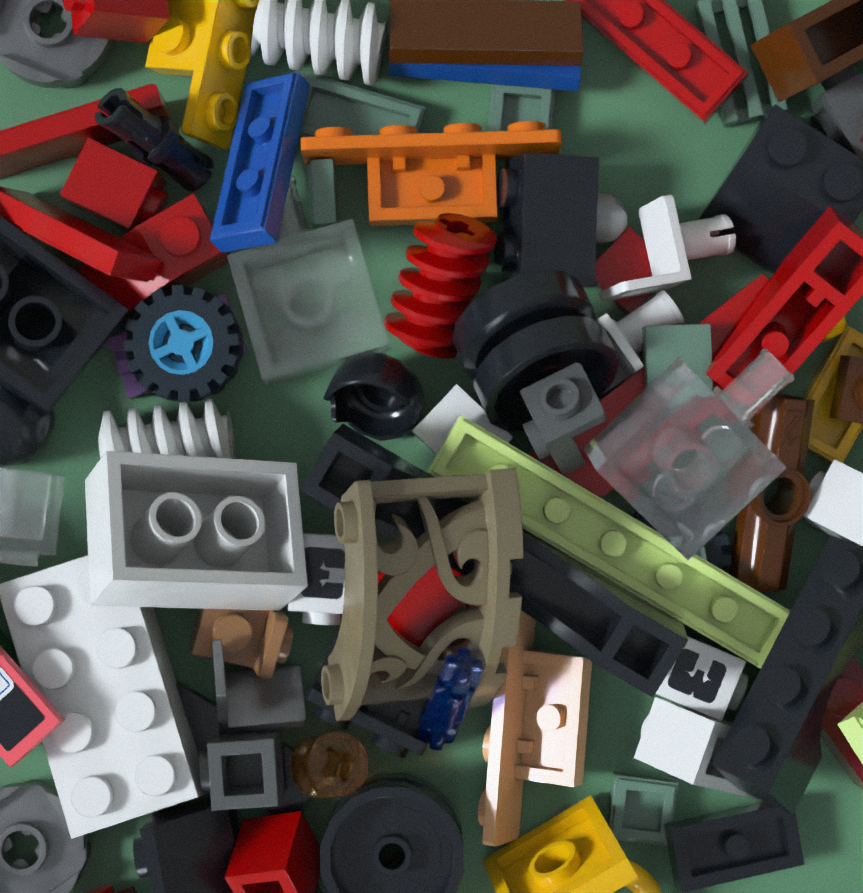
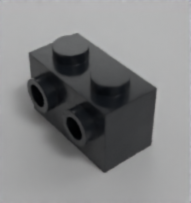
[494,152,599,288]

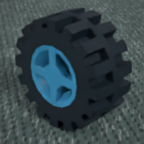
[123,285,244,402]

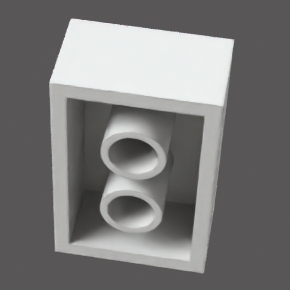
[85,451,308,611]

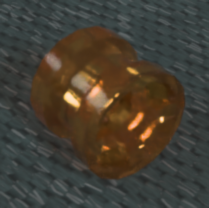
[290,731,368,799]

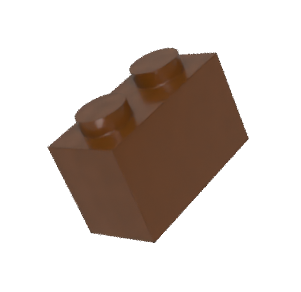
[750,0,863,102]

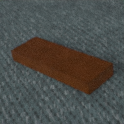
[389,0,583,66]

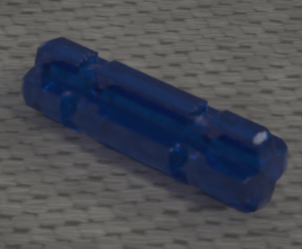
[417,648,484,751]

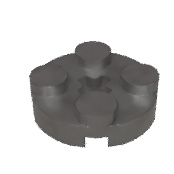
[0,0,114,88]
[0,780,91,893]

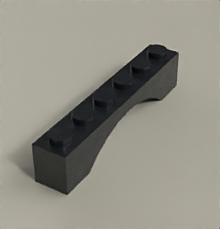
[300,424,688,698]

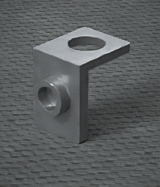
[212,639,306,735]

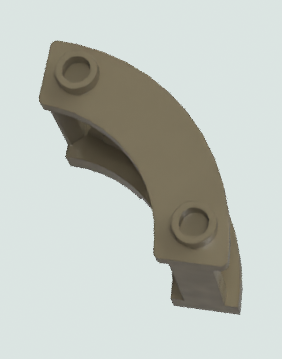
[321,468,523,721]

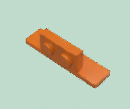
[301,121,562,226]

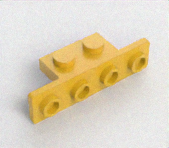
[145,0,259,149]

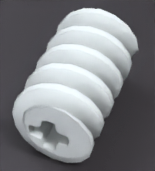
[251,0,389,86]
[98,399,236,459]

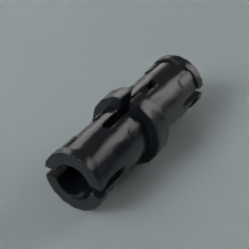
[95,88,214,191]

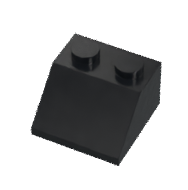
[698,104,863,275]

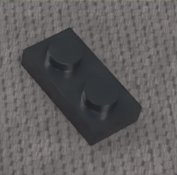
[664,801,805,893]

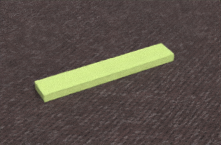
[426,415,790,669]

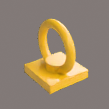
[482,795,663,893]

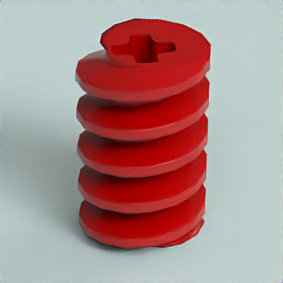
[383,213,497,359]

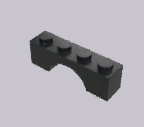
[711,535,863,815]

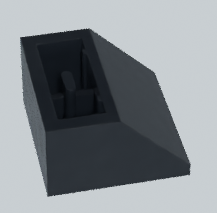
[133,797,240,893]

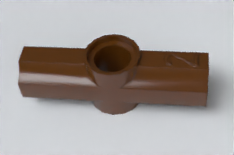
[729,393,815,592]

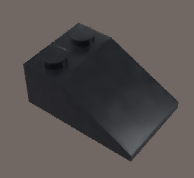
[0,216,129,414]

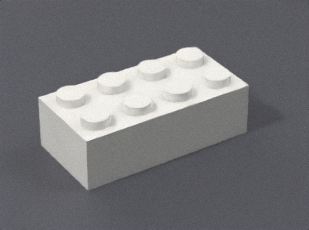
[0,555,210,839]

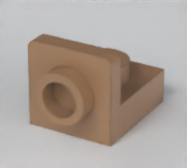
[189,609,293,680]

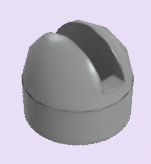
[596,192,627,244]

